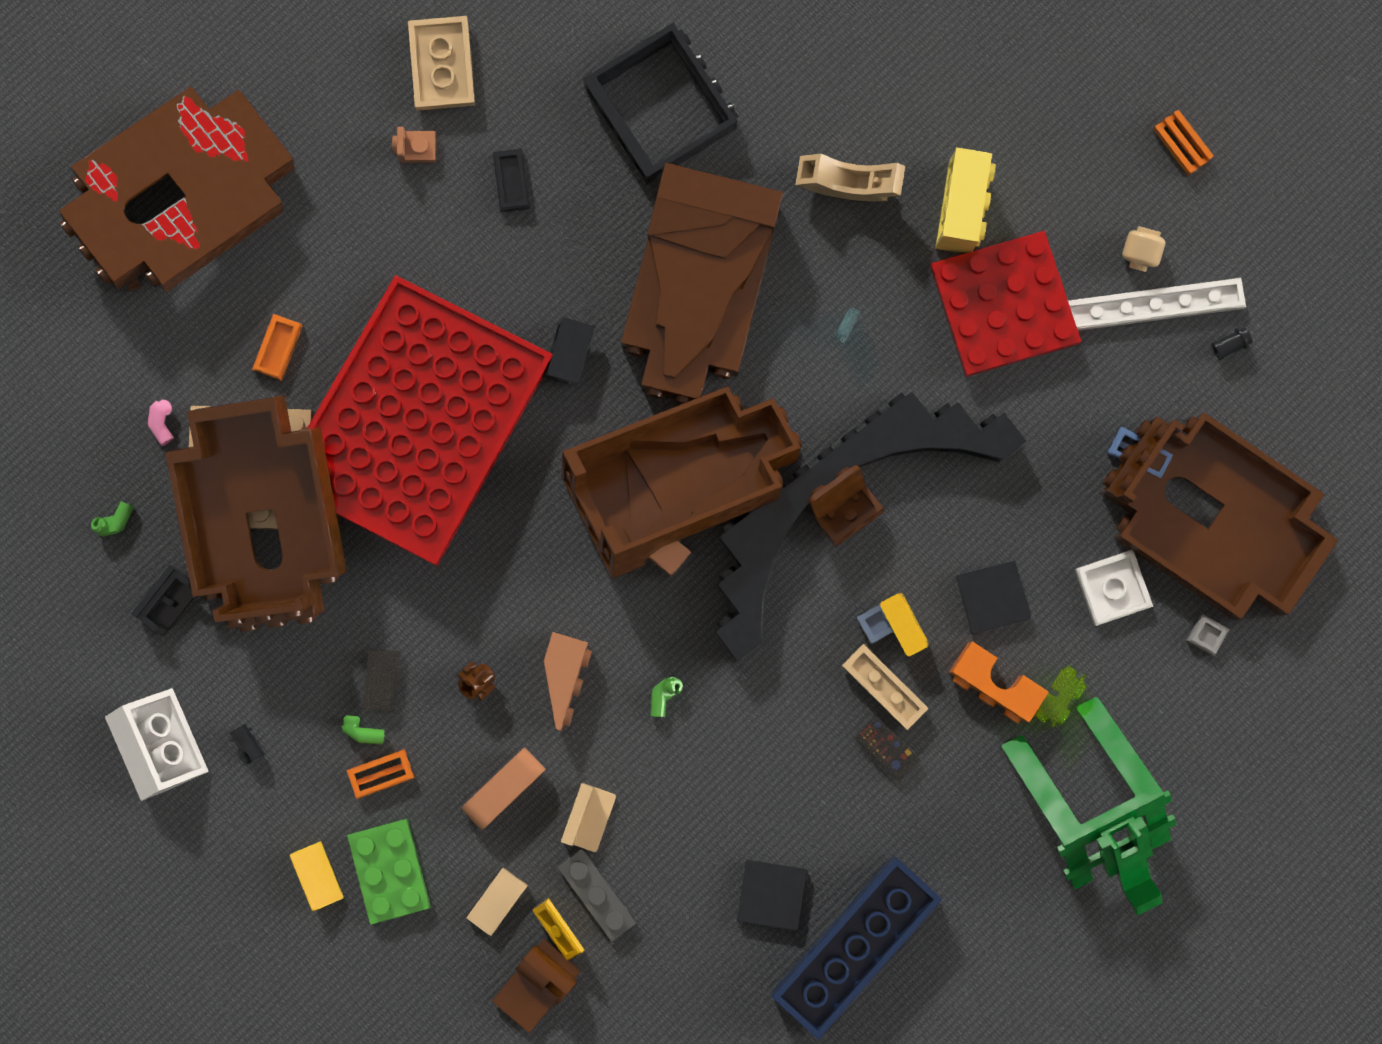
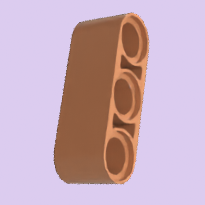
[461,748,546,831]

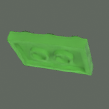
[347,818,431,925]

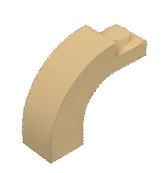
[795,154,905,202]

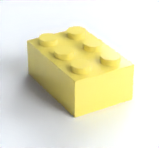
[935,147,996,254]

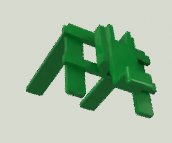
[1002,697,1177,915]

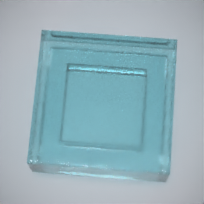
[835,307,860,343]

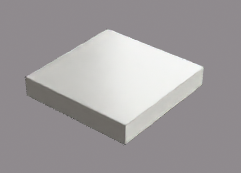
[1074,550,1153,626]

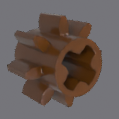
[457,661,496,701]

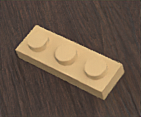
[842,644,929,730]

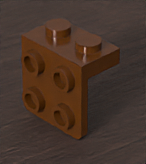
[808,465,885,547]

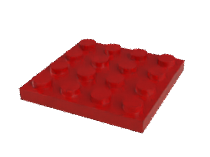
[930,230,1082,377]

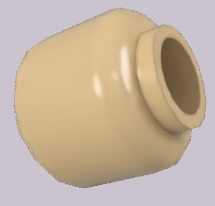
[1122,226,1166,272]

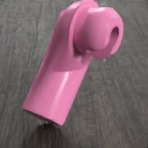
[148,399,174,446]

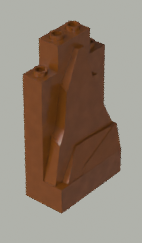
[621,163,783,404]
[561,386,802,579]

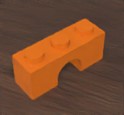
[949,641,1049,724]

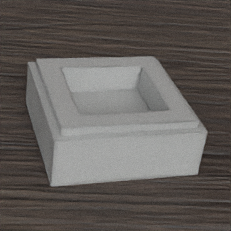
[1186,614,1230,656]

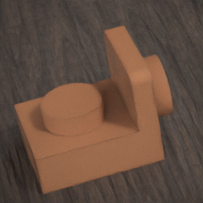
[392,127,436,163]

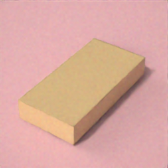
[467,867,528,936]

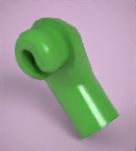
[91,501,135,537]
[650,676,683,717]
[341,715,384,745]

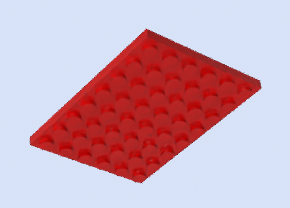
[307,275,553,567]

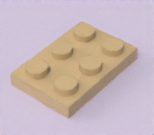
[408,16,475,111]

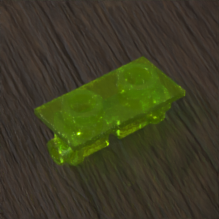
[1035,665,1087,729]

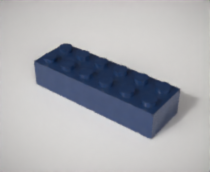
[771,855,942,1040]

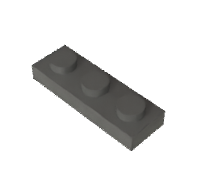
[558,848,637,942]

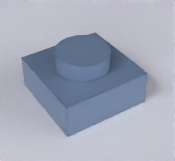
[856,604,894,644]

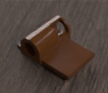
[492,939,581,1033]

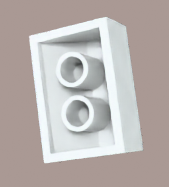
[105,688,209,801]

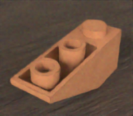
[544,632,592,731]

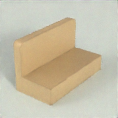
[561,783,616,852]

